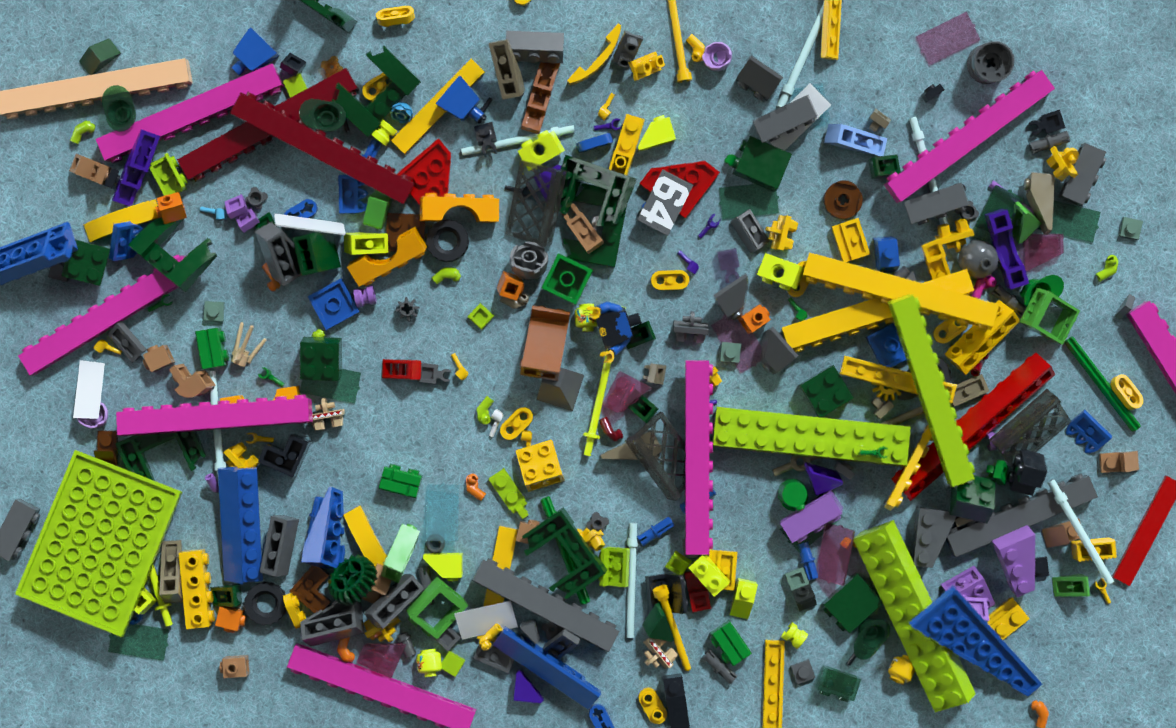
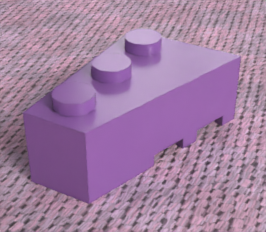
[780,490,843,543]
[992,525,1035,598]

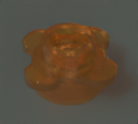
[321,56,343,78]

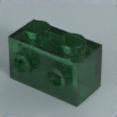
[816,665,861,702]

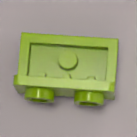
[149,153,188,196]
[598,546,630,587]

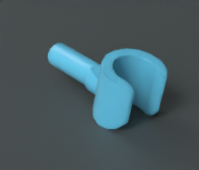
[200,207,227,220]

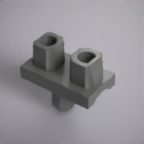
[612,30,643,68]
[673,311,709,343]

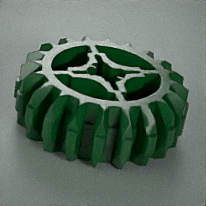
[327,555,378,606]

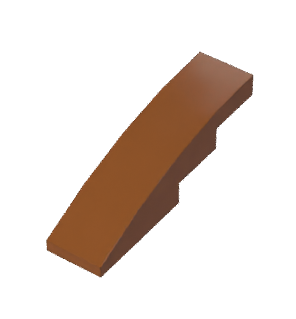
[521,62,560,134]

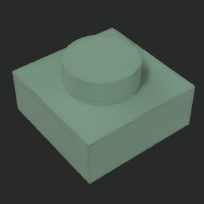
[1119,217,1143,240]
[204,301,225,321]
[720,342,741,363]
[785,567,809,591]

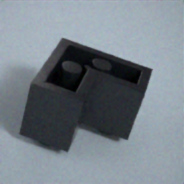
[258,434,312,477]
[1007,449,1048,496]

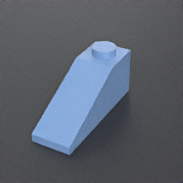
[824,124,887,156]

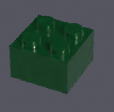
[61,239,110,286]
[300,336,342,381]
[799,365,853,418]
[950,475,995,523]

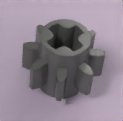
[396,297,420,321]

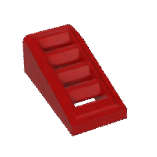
[382,359,421,380]

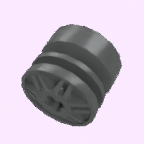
[967,41,1014,84]

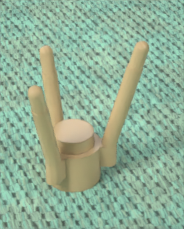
[231,322,267,367]

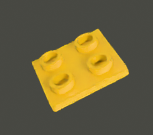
[516,440,565,492]

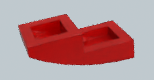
[684,571,711,612]

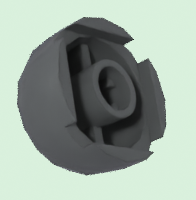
[958,240,999,279]
[510,242,548,281]

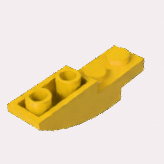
[609,114,645,175]

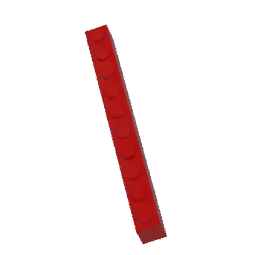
[891,353,1055,501]

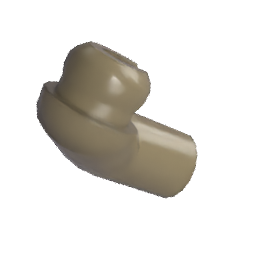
[500,293,529,309]

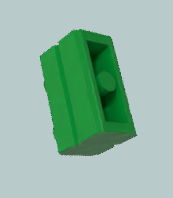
[195,328,229,369]
[379,463,423,498]
[710,620,752,666]

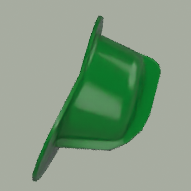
[1019,275,1064,308]

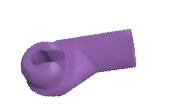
[205,473,219,493]

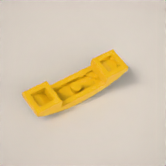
[567,23,621,85]
[83,199,158,243]
[921,238,951,280]
[344,506,387,566]

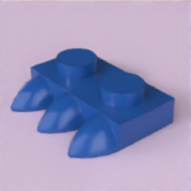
[338,175,369,214]
[109,221,143,261]
[1066,409,1112,453]

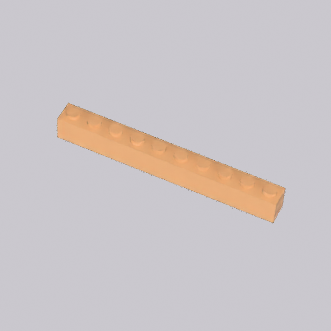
[0,58,193,119]

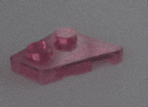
[1023,234,1064,271]
[602,371,652,414]
[357,643,406,678]

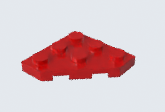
[397,138,451,205]
[640,161,720,218]

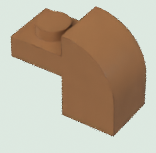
[69,154,110,185]
[169,364,216,398]

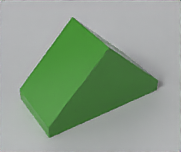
[363,190,393,229]
[1011,202,1042,244]
[1052,574,1090,597]

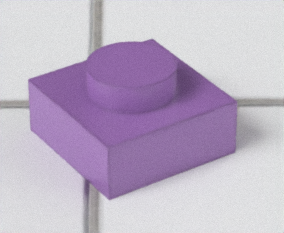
[225,194,248,219]
[235,207,259,232]

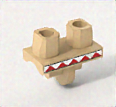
[312,398,345,430]
[643,638,678,669]

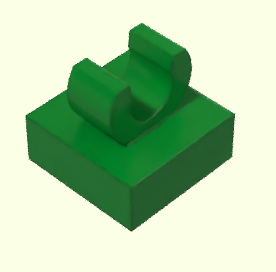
[986,460,1009,485]

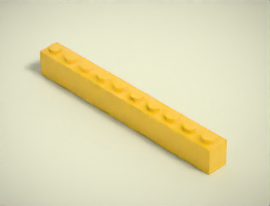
[803,252,999,331]
[782,269,974,353]

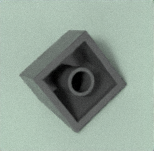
[736,56,783,101]

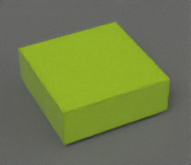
[283,73,307,98]
[468,303,494,330]
[665,551,692,575]
[442,650,465,677]

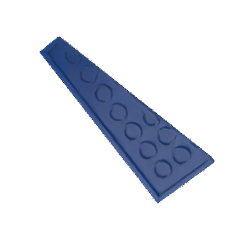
[909,585,1043,696]

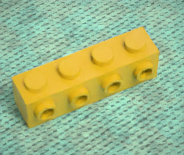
[945,300,1020,375]
[179,549,215,629]

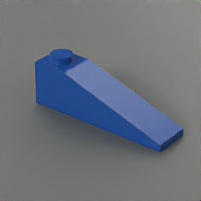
[301,487,345,569]

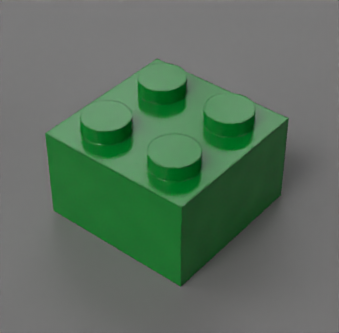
[542,253,593,305]

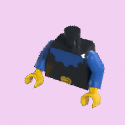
[587,302,642,363]

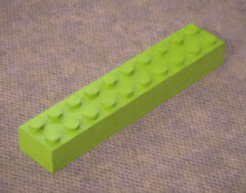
[713,407,911,467]
[853,520,976,712]

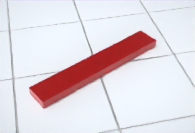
[1112,475,1176,586]

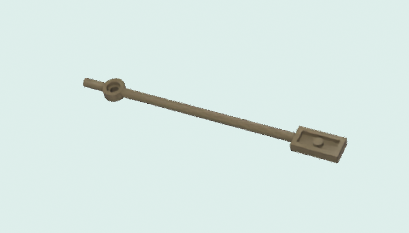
[772,374,990,477]

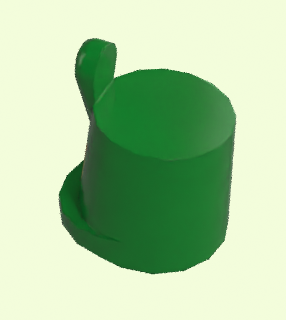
[778,478,808,511]

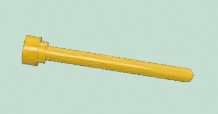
[668,0,692,83]
[652,585,691,672]

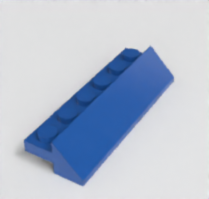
[0,222,78,285]
[218,467,263,584]
[493,626,601,709]

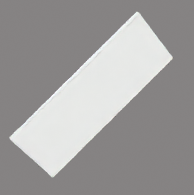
[768,83,831,151]
[274,214,345,235]

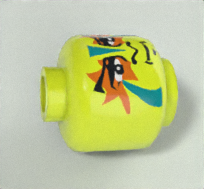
[574,304,598,332]
[416,649,442,677]

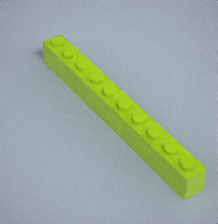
[887,294,975,487]

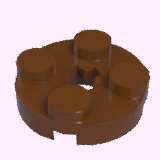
[824,180,863,219]

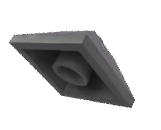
[713,273,749,321]
[761,327,798,375]
[536,368,584,411]

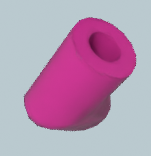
[971,276,997,299]

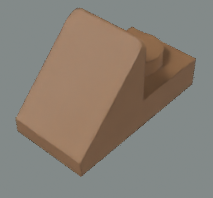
[1099,451,1139,473]
[1041,518,1081,548]
[362,563,391,604]

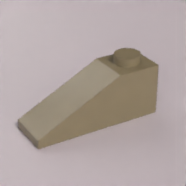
[488,39,525,100]
[1024,172,1055,235]
[601,430,663,461]
[159,540,183,603]

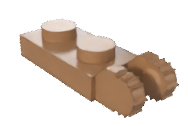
[560,203,604,254]

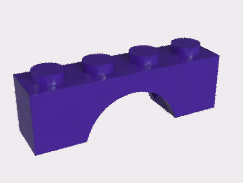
[984,209,1029,289]

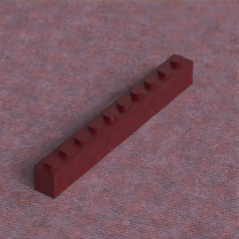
[177,68,359,182]
[230,91,415,204]

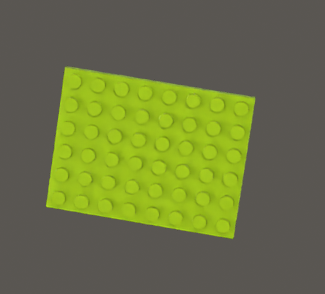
[15,450,182,637]

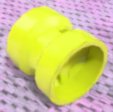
[371,120,398,146]
[781,622,808,649]

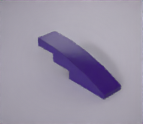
[112,129,160,207]

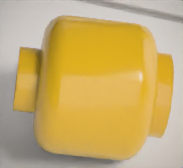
[888,654,915,685]

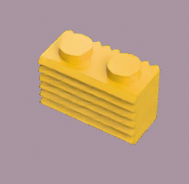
[1071,537,1117,562]

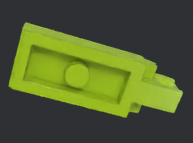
[488,468,529,519]

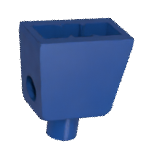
[231,27,279,76]
[436,75,484,122]
[873,236,900,273]

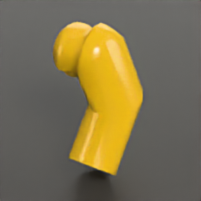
[686,34,705,62]
[479,623,502,651]

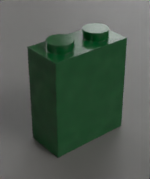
[732,136,792,192]
[293,232,341,276]
[822,572,883,633]

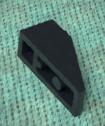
[663,673,690,728]

